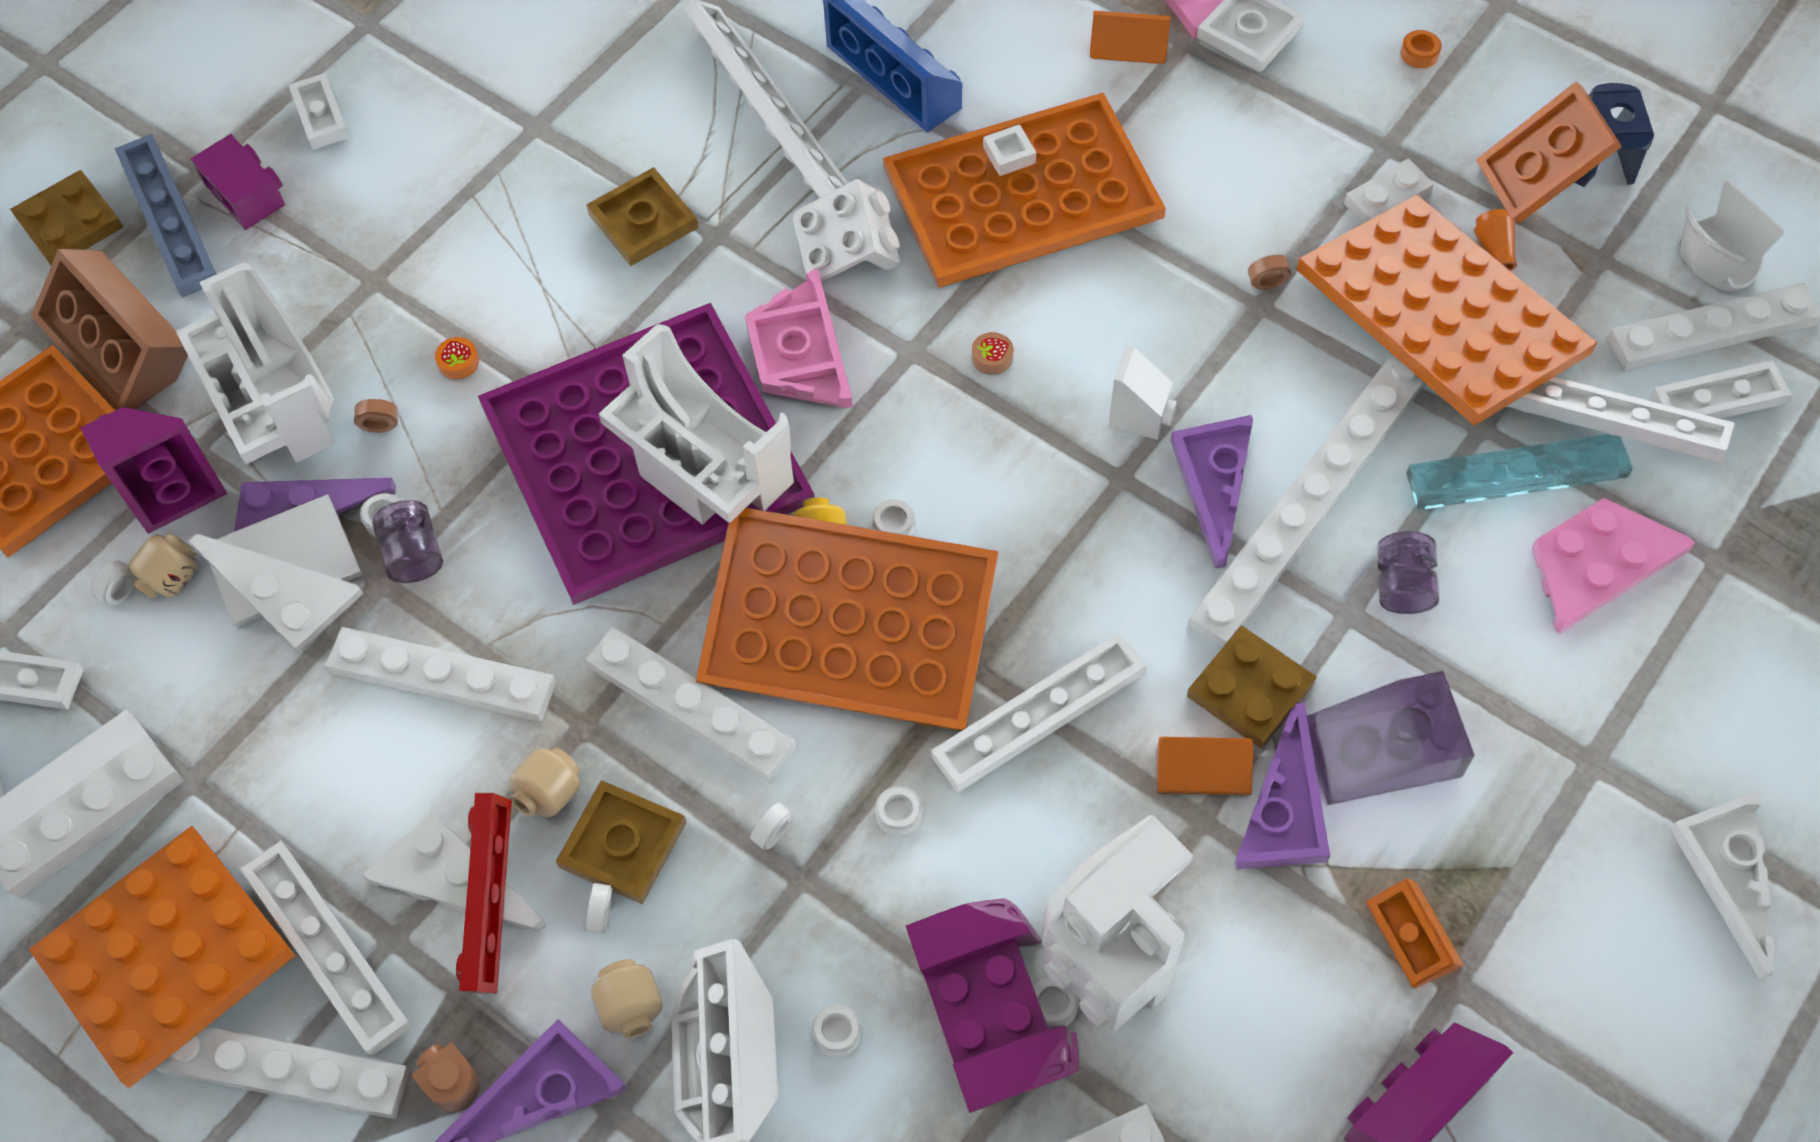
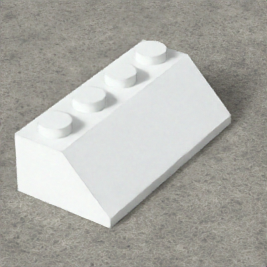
[0,709,184,898]

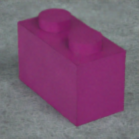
[190,134,285,230]

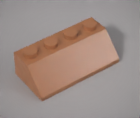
[31,249,188,410]

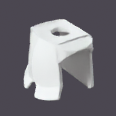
[1676,180,1784,292]

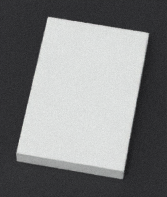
[208,494,363,627]

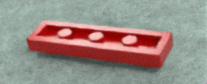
[456,793,512,994]

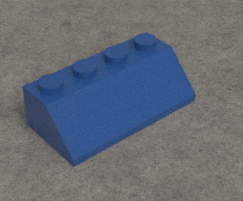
[823,0,963,133]

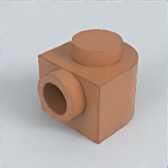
[411,1041,480,1112]

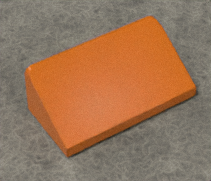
[1090,11,1171,64]
[1156,736,1253,795]
[1365,878,1464,989]

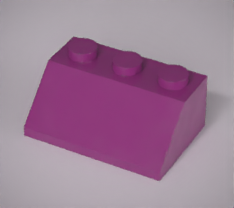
[80,407,228,534]
[1343,1022,1514,1142]

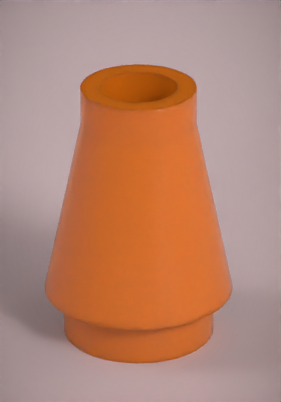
[1473,209,1517,271]

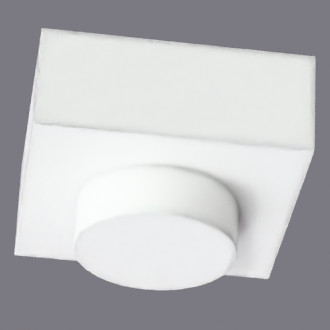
[983,124,1037,176]

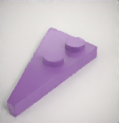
[1170,415,1253,569]
[234,478,396,532]
[1235,702,1330,869]
[435,1019,627,1142]

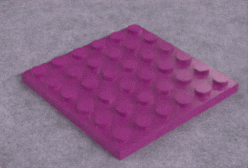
[478,302,815,605]

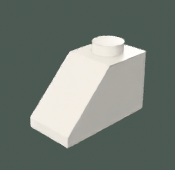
[1108,345,1177,440]

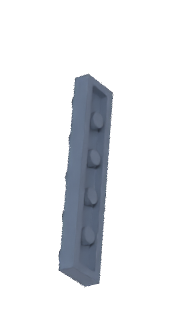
[114,134,217,298]

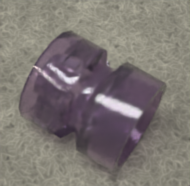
[372,500,444,583]
[1377,531,1440,614]

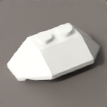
[671,939,778,1142]

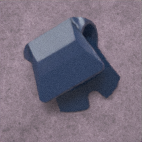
[1574,83,1654,187]

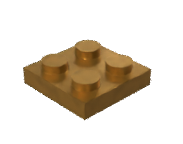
[586,167,699,266]
[10,169,124,265]
[1187,625,1317,749]
[556,780,687,905]

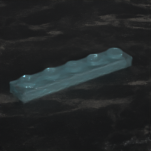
[1406,434,1633,510]

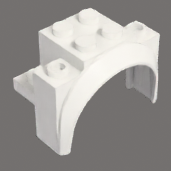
[176,262,336,465]
[599,324,794,525]
[1042,815,1194,1034]

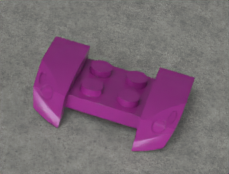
[905,898,1079,1113]

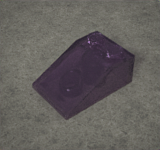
[1307,671,1475,805]

